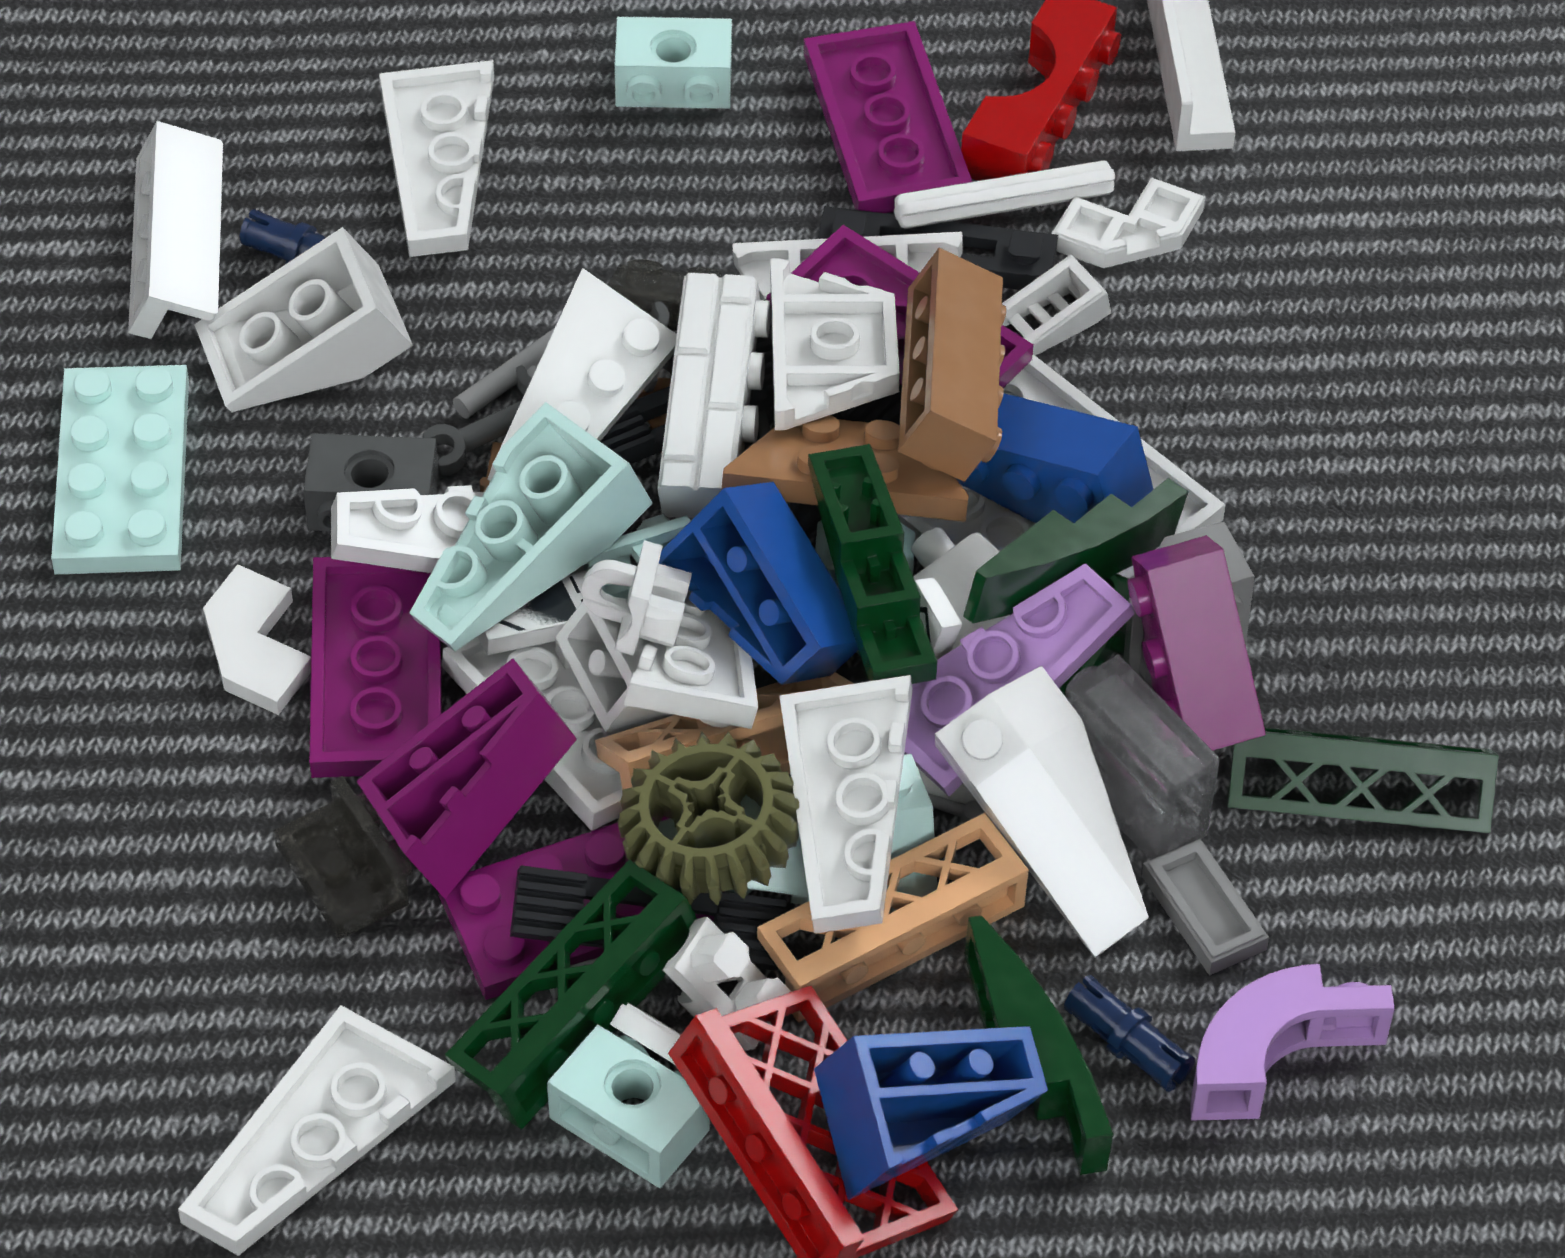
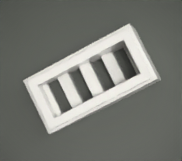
[1002,254,1111,356]

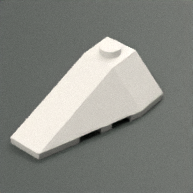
[935,666,1149,958]

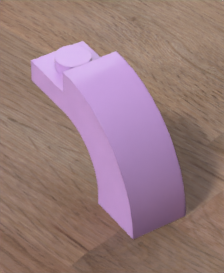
[1190,964,1394,1121]

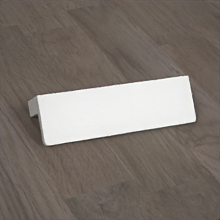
[1147,0,1235,151]
[128,121,223,339]

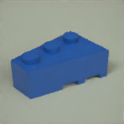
[955,393,1154,523]
[659,482,859,685]
[814,1026,1048,1200]

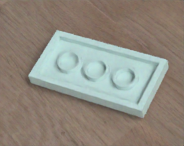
[51,365,189,575]

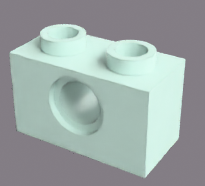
[615,17,732,109]
[547,1025,709,1188]

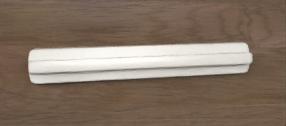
[894,161,1115,229]

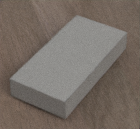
[1142,839,1269,975]

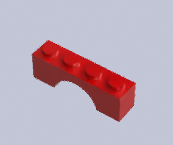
[961,0,1121,181]

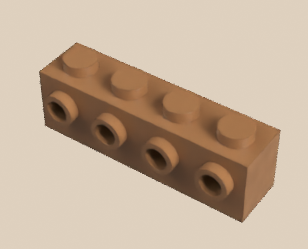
[898,248,1007,482]

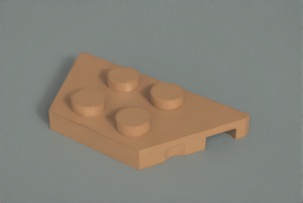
[721,415,969,522]

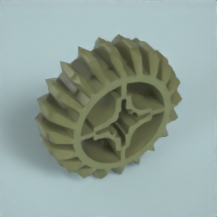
[618,731,799,906]

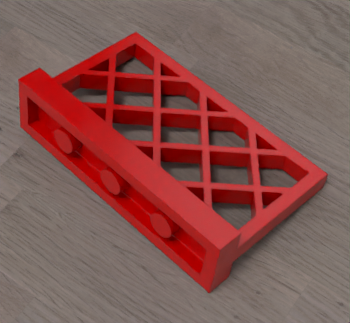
[668,985,958,1258]

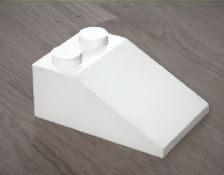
[194,227,413,412]

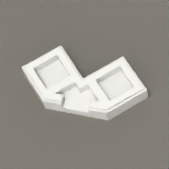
[1052,177,1205,268]
[203,564,311,715]

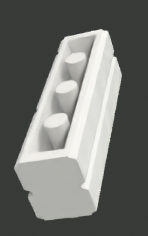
[657,273,771,518]

